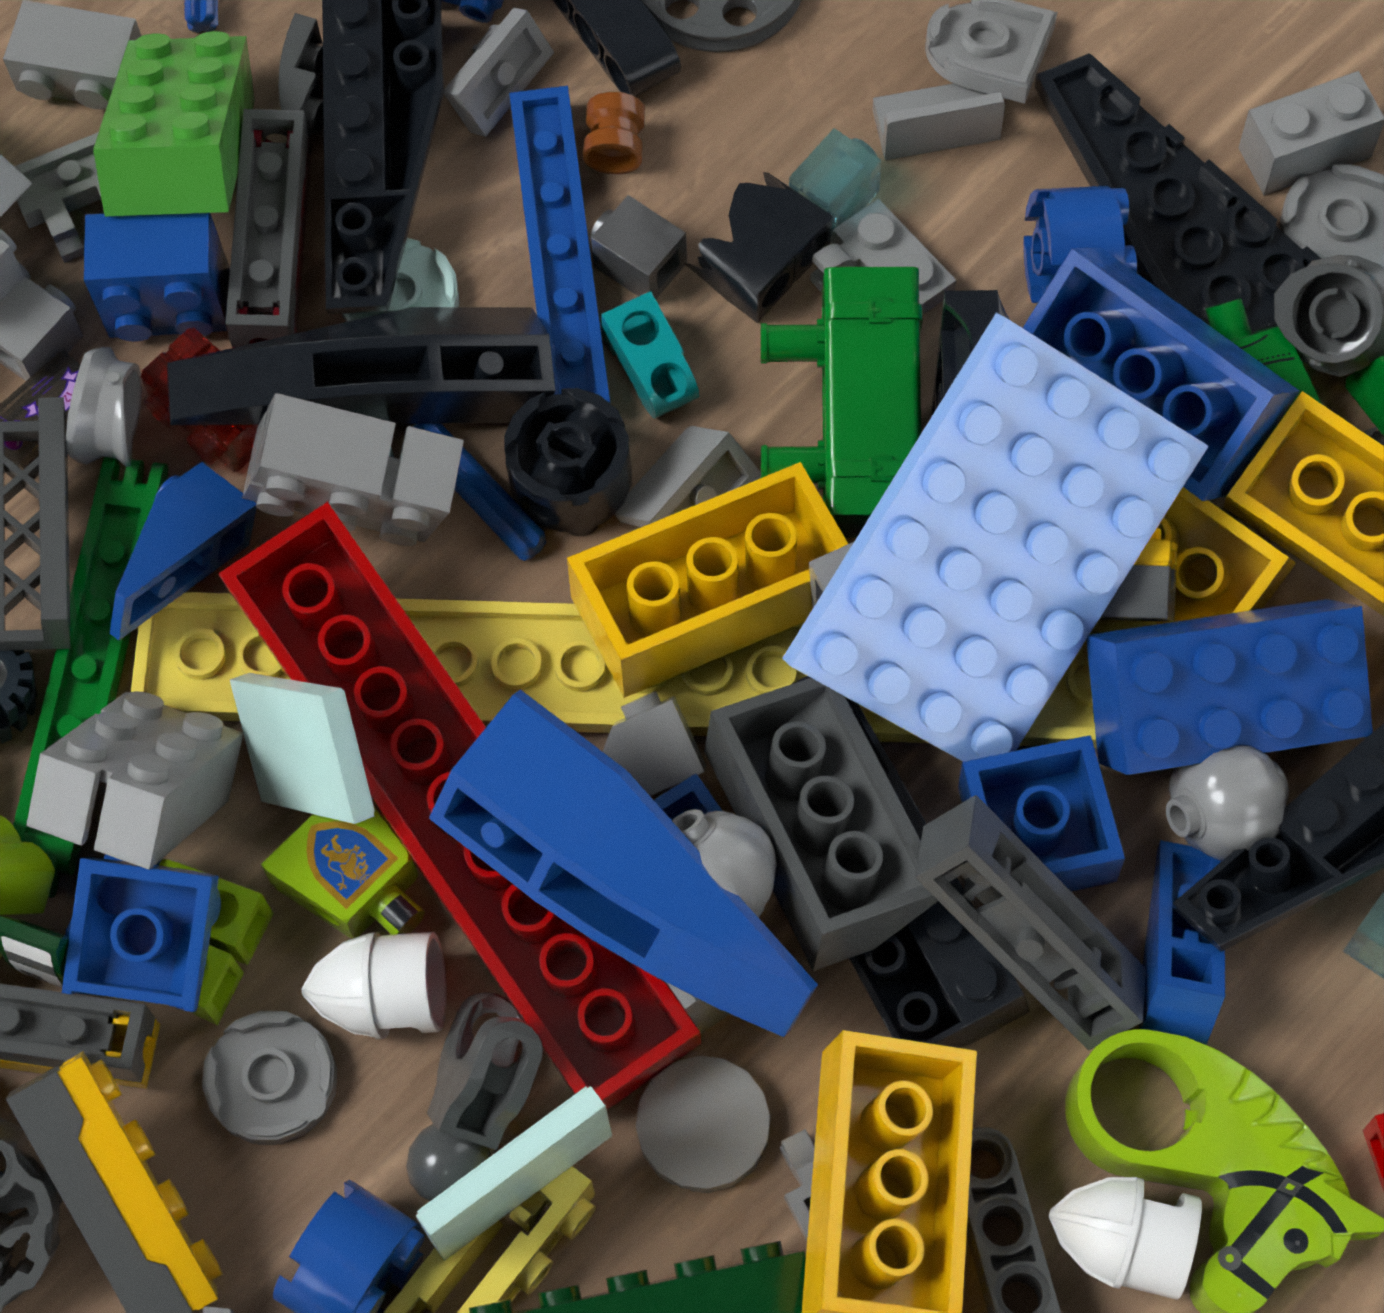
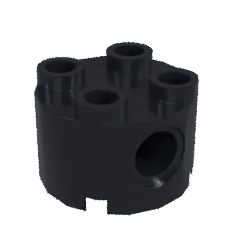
[504,388,632,536]

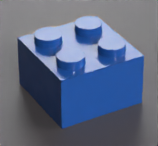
[84,213,230,342]
[958,735,1125,892]

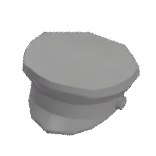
[65,347,142,467]

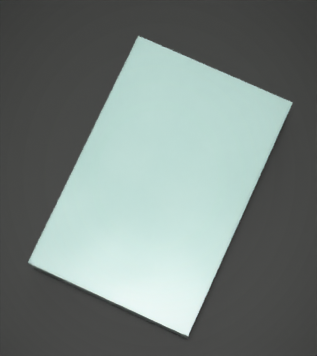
[230,673,375,824]
[416,1086,612,1261]

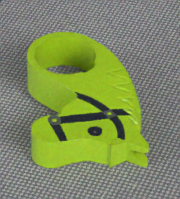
[1065,1029,1384,1313]

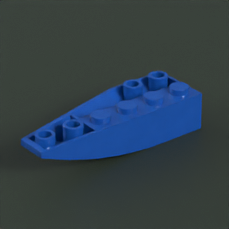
[429,689,818,1037]

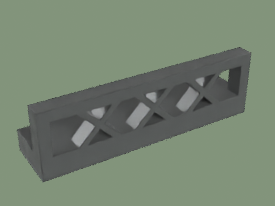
[0,397,71,651]

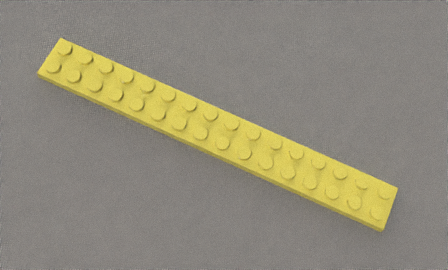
[131,592,1157,748]

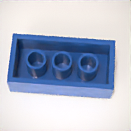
[1023,248,1299,501]
[1086,599,1373,775]

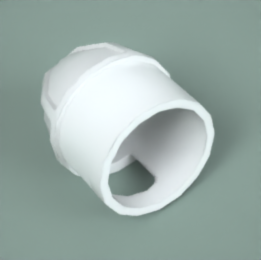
[301,932,447,1040]
[1049,1177,1202,1300]

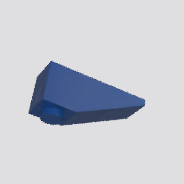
[110,462,257,640]
[1139,840,1225,1045]

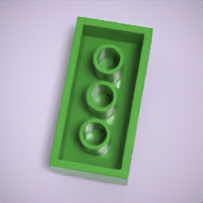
[93,31,255,217]

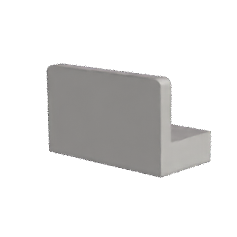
[872,83,1005,160]
[614,426,761,527]

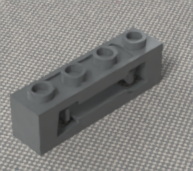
[915,795,1146,1051]

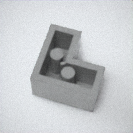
[0,229,83,388]

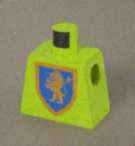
[261,807,425,939]

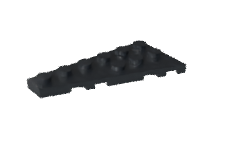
[1035,53,1321,333]

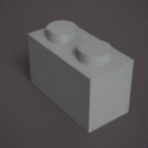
[3,0,142,109]
[1238,71,1384,196]

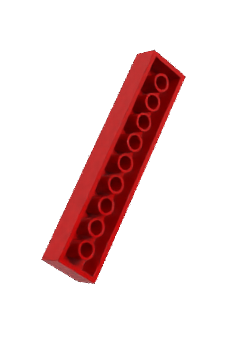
[218,501,702,1110]

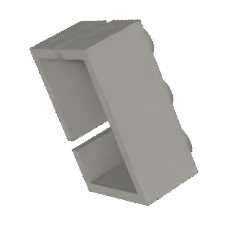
[242,393,464,546]
[26,691,243,870]

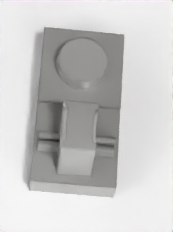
[444,8,554,137]

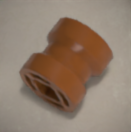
[583,92,645,174]

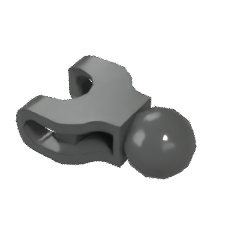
[406,992,543,1201]

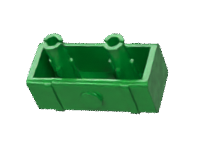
[760,267,923,538]

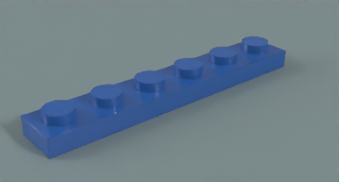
[509,85,610,403]

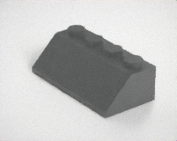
[704,678,938,971]

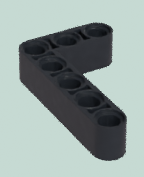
[552,0,681,97]

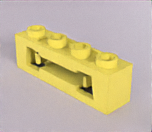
[383,1166,596,1313]

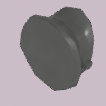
[1274,255,1384,377]

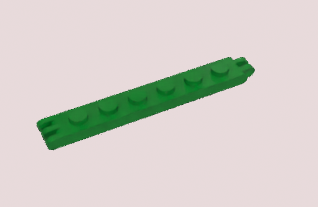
[13,457,169,898]

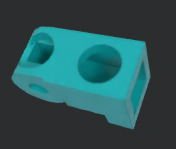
[601,291,700,419]

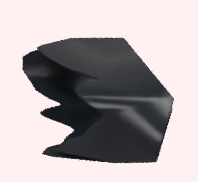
[684,172,833,323]

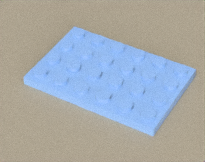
[782,313,1208,762]

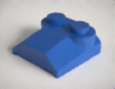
[62,858,221,1012]

